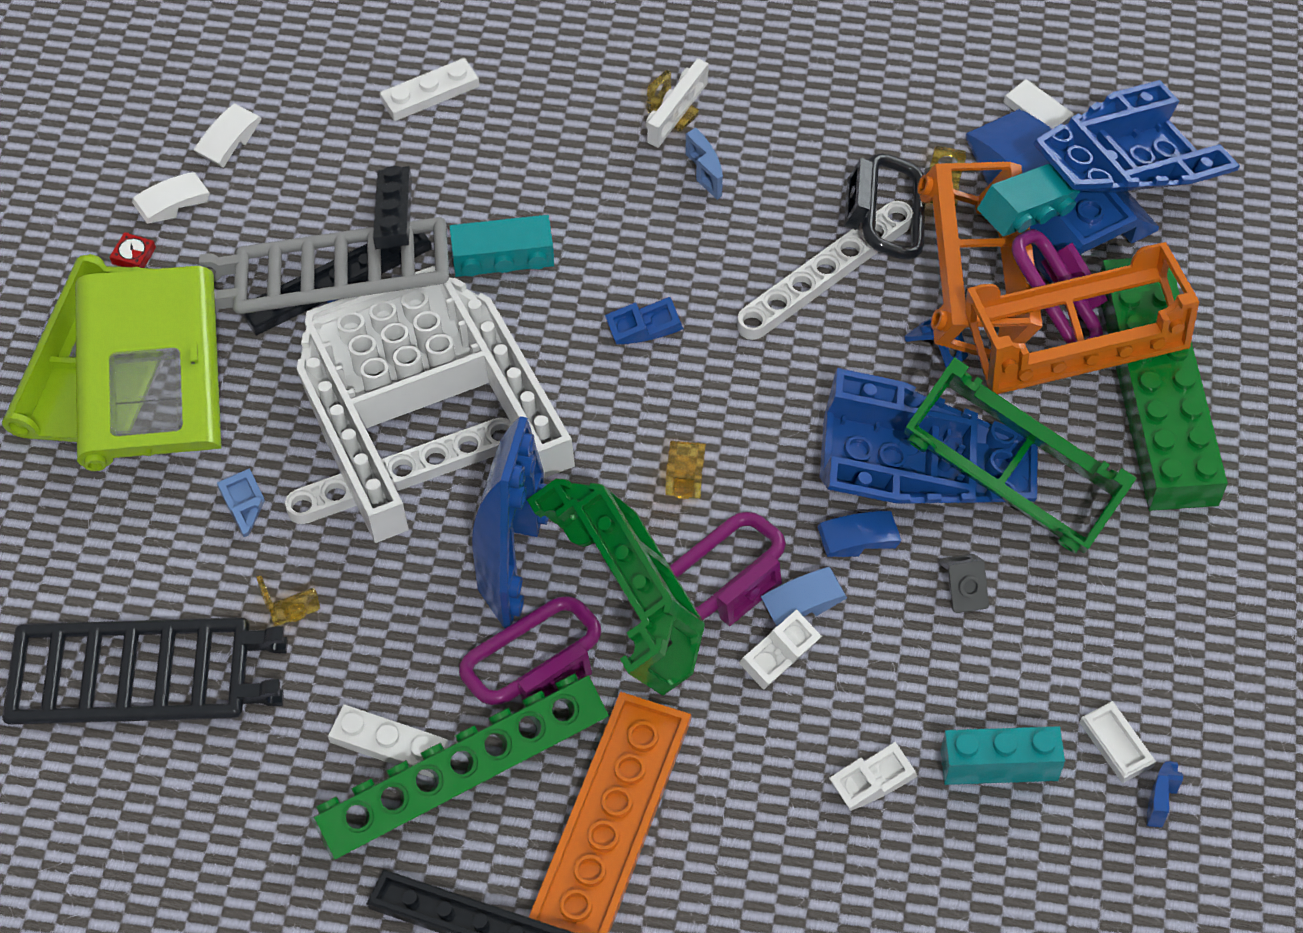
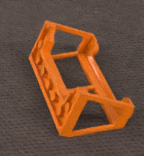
[917,162,1043,359]
[965,242,1200,394]

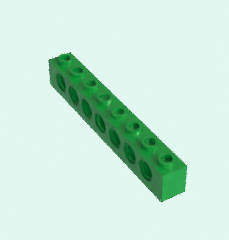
[311,673,609,860]

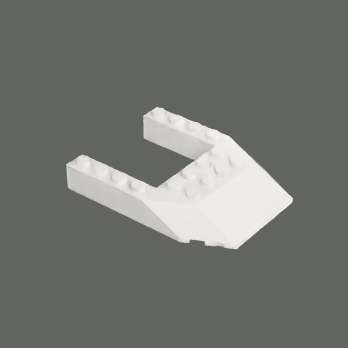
[297,266,575,543]

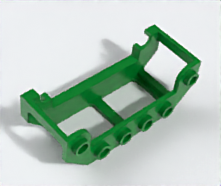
[527,478,705,696]

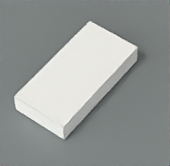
[1004,79,1074,129]
[1079,701,1156,783]

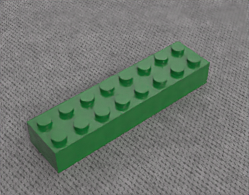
[1100,258,1228,511]

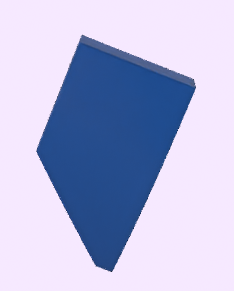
[1147,761,1183,828]

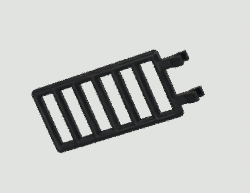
[2,617,288,725]

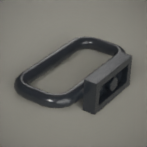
[844,153,926,260]

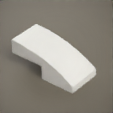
[194,103,262,168]
[132,172,210,224]
[739,610,822,690]
[829,742,918,811]

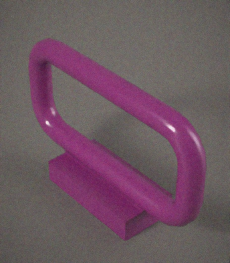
[1012,229,1108,344]
[670,512,786,626]
[459,596,601,705]

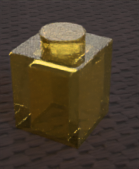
[666,440,706,499]

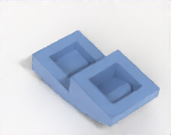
[686,128,723,200]
[761,567,847,626]

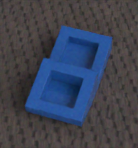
[605,296,684,345]
[817,511,902,557]

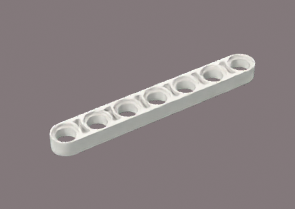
[737,201,913,340]
[285,418,512,524]

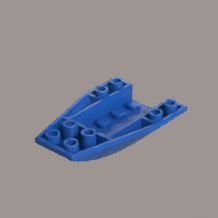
[965,109,1159,283]
[472,416,549,628]

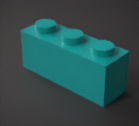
[977,163,1080,237]
[449,215,554,277]
[940,726,1065,785]

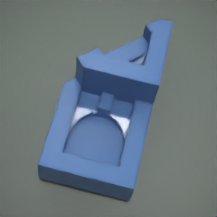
[217,468,265,537]

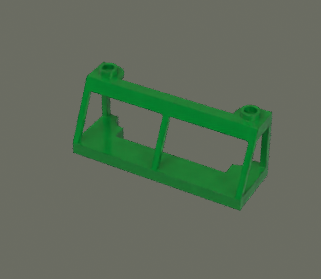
[904,357,1137,554]

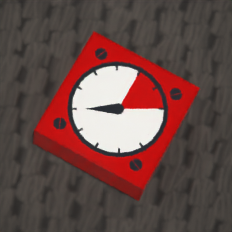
[109,232,156,268]

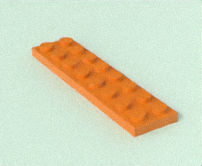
[529,692,691,933]

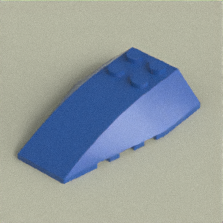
[1033,80,1240,192]
[820,368,1038,504]

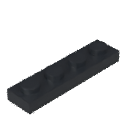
[373,166,412,249]

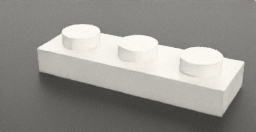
[380,58,479,122]
[645,58,709,148]
[328,704,449,778]

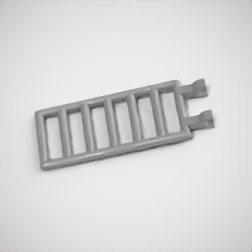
[199,217,449,314]

